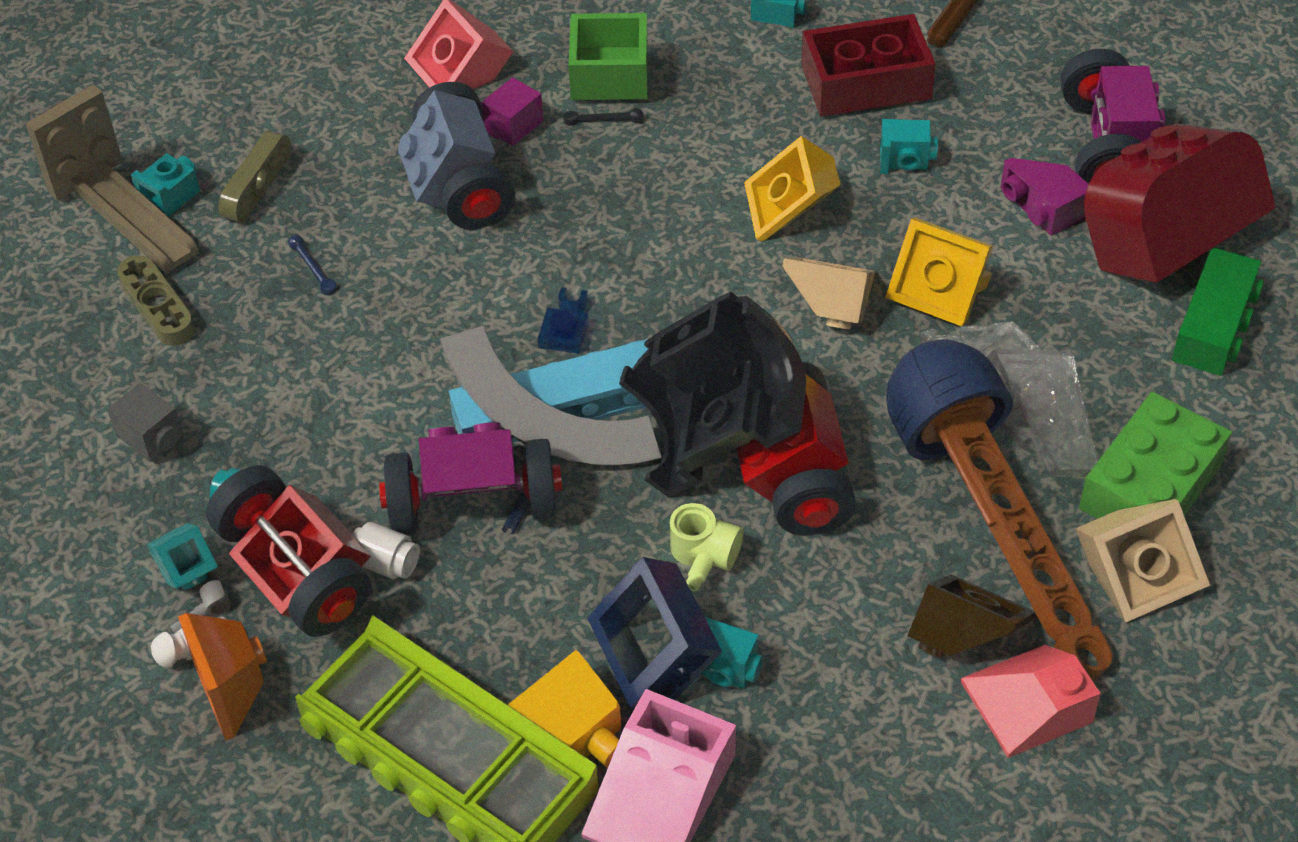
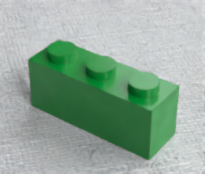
[1171,247,1264,376]

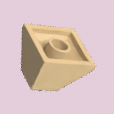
[782,257,876,329]
[1075,499,1210,622]

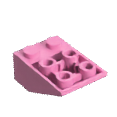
[582,689,736,842]

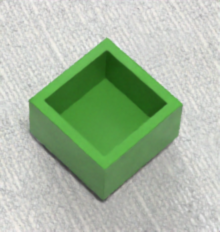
[568,13,648,100]

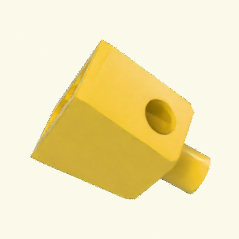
[508,650,621,768]

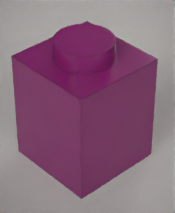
[481,77,544,146]

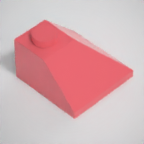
[404,0,514,89]
[961,645,1101,758]

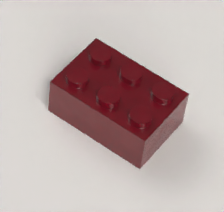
[801,14,936,117]

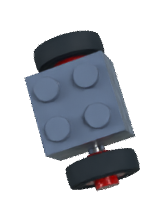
[398,82,516,230]

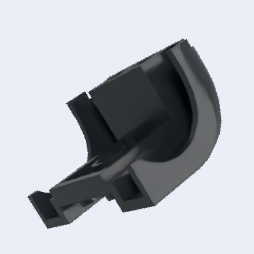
[619,292,806,498]

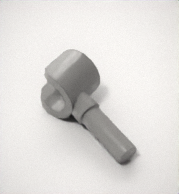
[170,580,230,633]

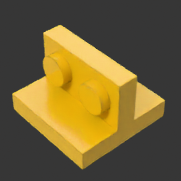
[885,217,993,326]

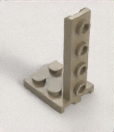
[25,84,199,274]

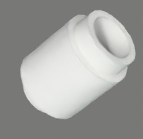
[352,522,420,579]

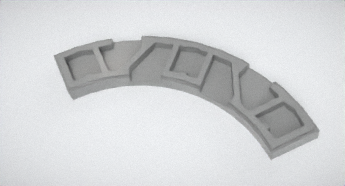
[440,326,662,466]

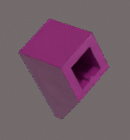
[1000,158,1089,236]

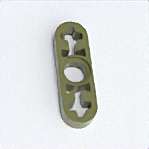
[218,131,291,223]
[117,255,195,346]

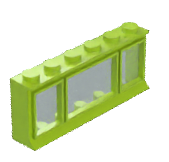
[295,615,599,842]

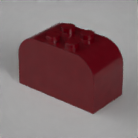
[1084,124,1276,283]

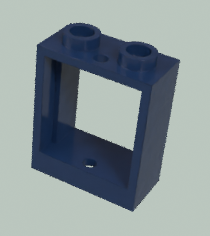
[587,557,722,708]

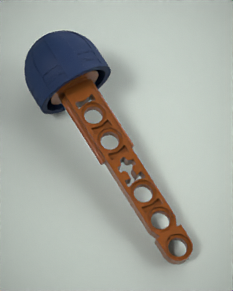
[886,339,1112,681]

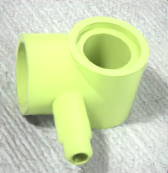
[670,503,744,591]

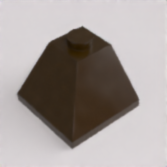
[907,574,1035,658]

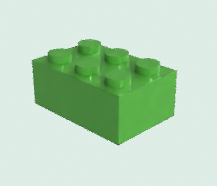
[1079,391,1232,519]

